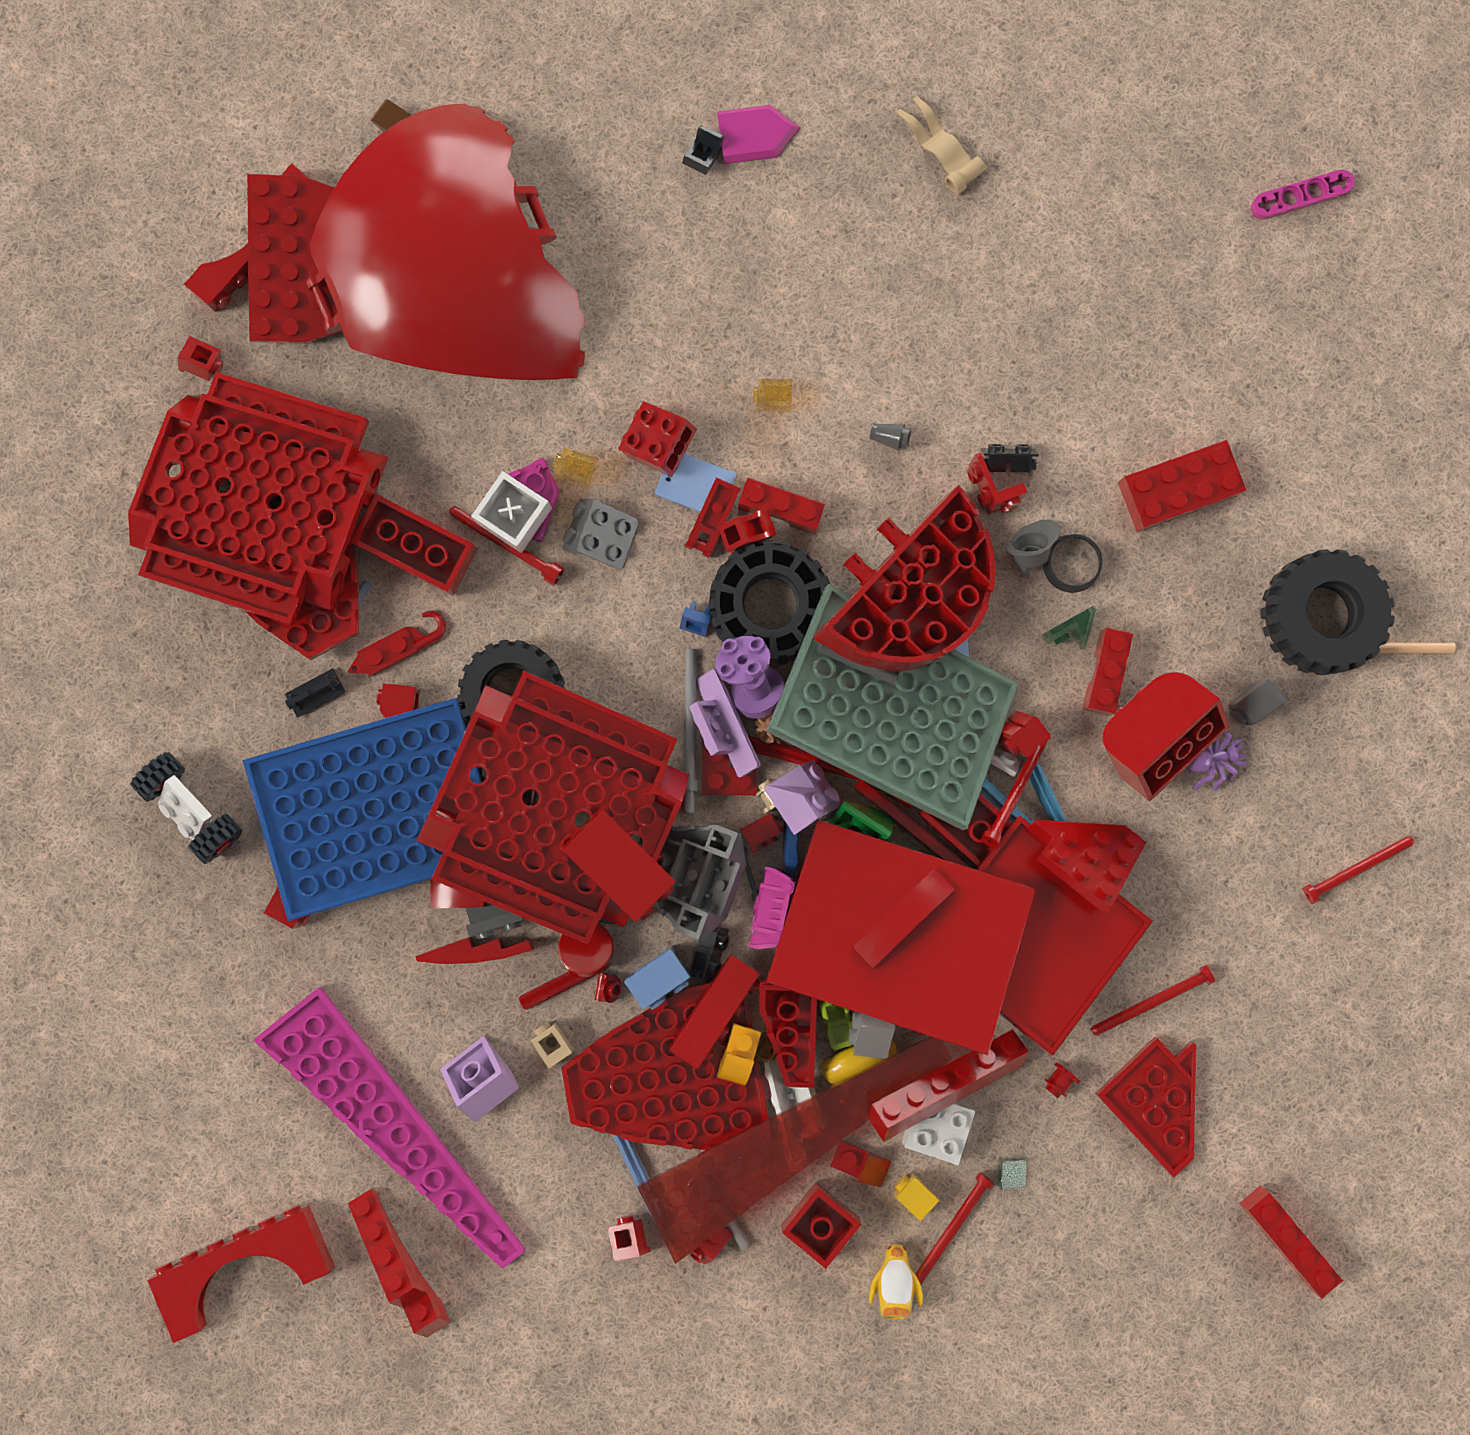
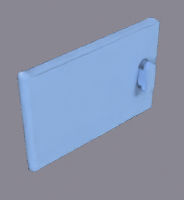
[654,454,737,512]

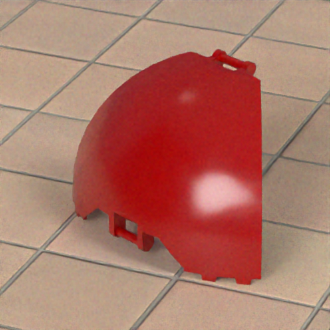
[306,103,585,380]

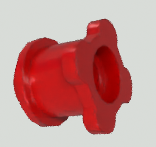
[1044,1062,1081,1098]

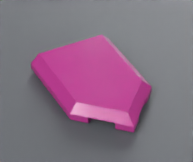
[717,105,800,164]
[508,457,560,542]

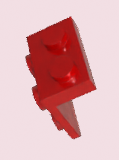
[967,453,1027,515]

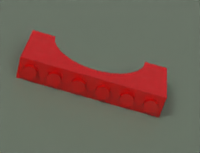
[147,1204,335,1343]

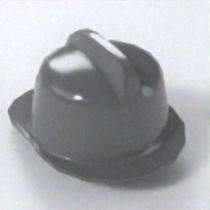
[1006,520,1061,573]

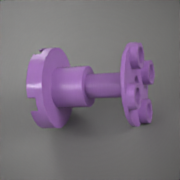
[715,636,785,719]

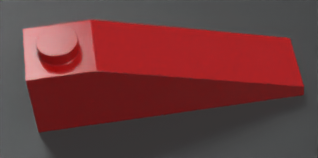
[759,980,817,1088]

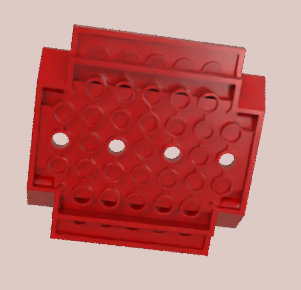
[128,372,388,626]
[417,671,689,945]

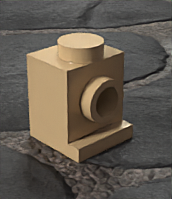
[530,1022,574,1068]

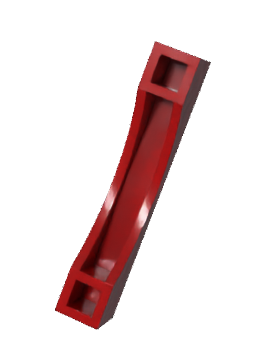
[184,163,309,312]

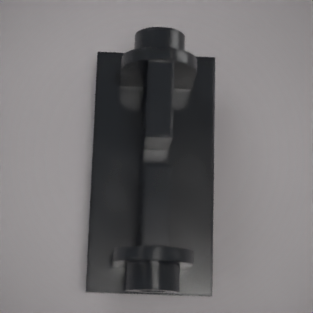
[981,444,1039,473]
[285,668,346,718]
[691,927,730,982]

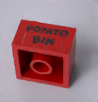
[781,1182,862,1269]

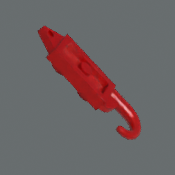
[347,611,446,677]

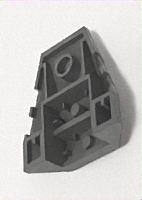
[638,825,746,941]

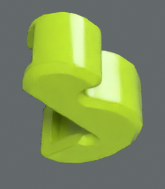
[817,1000,854,1050]

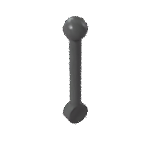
[743,846,759,901]

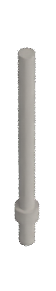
[684,649,698,813]

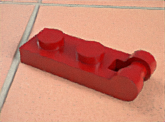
[684,477,741,558]

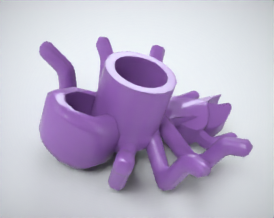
[1186,731,1247,791]

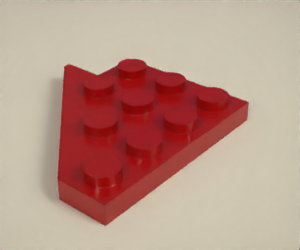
[1095,1037,1197,1178]

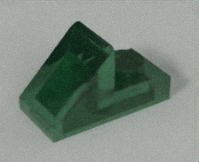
[1041,606,1096,650]

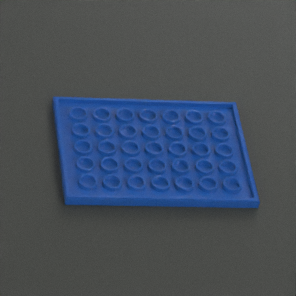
[242,697,483,921]

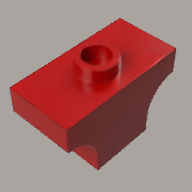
[718,509,777,554]

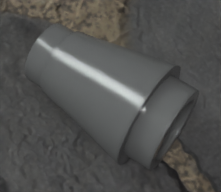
[870,423,911,451]

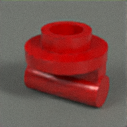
[595,972,622,1003]

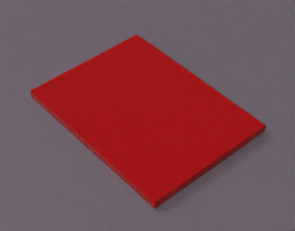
[766,820,1036,1055]

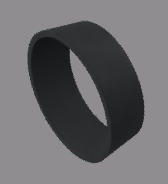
[1043,534,1103,593]

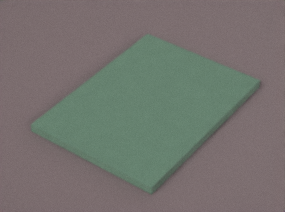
[766,584,1019,830]

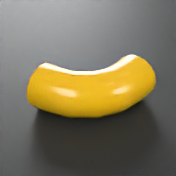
[821,1040,897,1084]

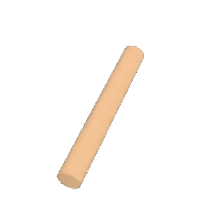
[1379,643,1456,654]

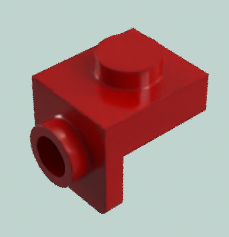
[684,1216,733,1265]

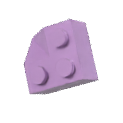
[764,760,843,835]

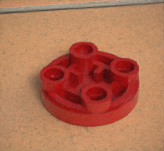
[558,923,614,977]

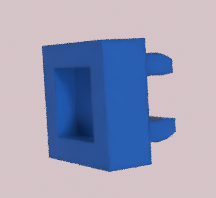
[679,601,711,637]

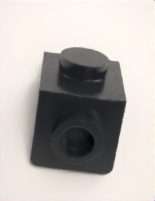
[682,125,724,175]

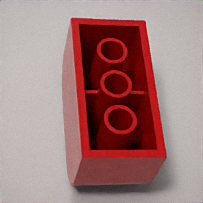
[1102,672,1230,802]

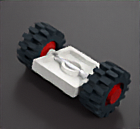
[130,752,243,864]

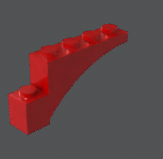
[347,1189,451,1337]

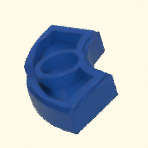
[782,820,799,880]

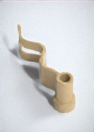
[896,96,986,195]

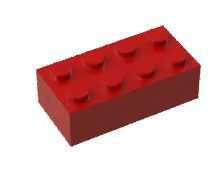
[1118,440,1247,532]
[350,494,478,596]
[918,793,1012,868]

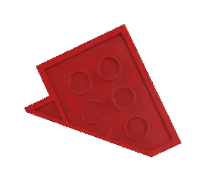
[1028,820,1147,914]

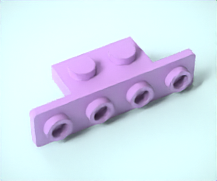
[689,669,761,777]

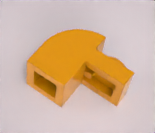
[717,1024,761,1085]

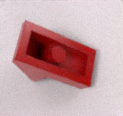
[830,1139,892,1187]

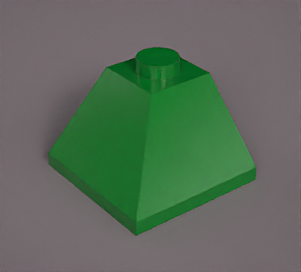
[828,801,895,841]

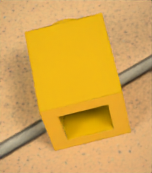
[893,1172,939,1222]

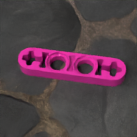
[1251,169,1355,220]

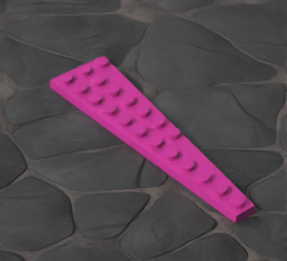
[253,987,526,1269]

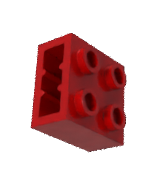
[618,401,697,477]

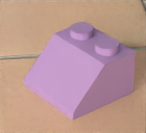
[440,1036,519,1122]

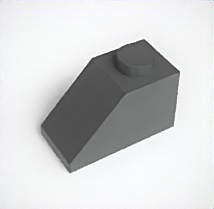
[1229,679,1288,725]

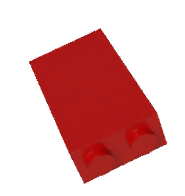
[560,808,676,922]

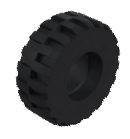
[709,540,830,666]
[1260,549,1395,675]

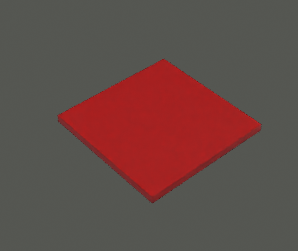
[977,815,1153,1056]

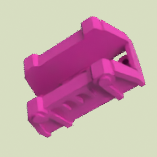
[749,866,799,949]

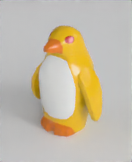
[868,1243,923,1320]

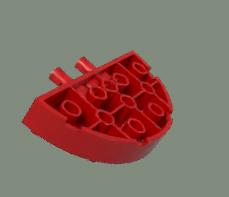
[813,484,995,672]

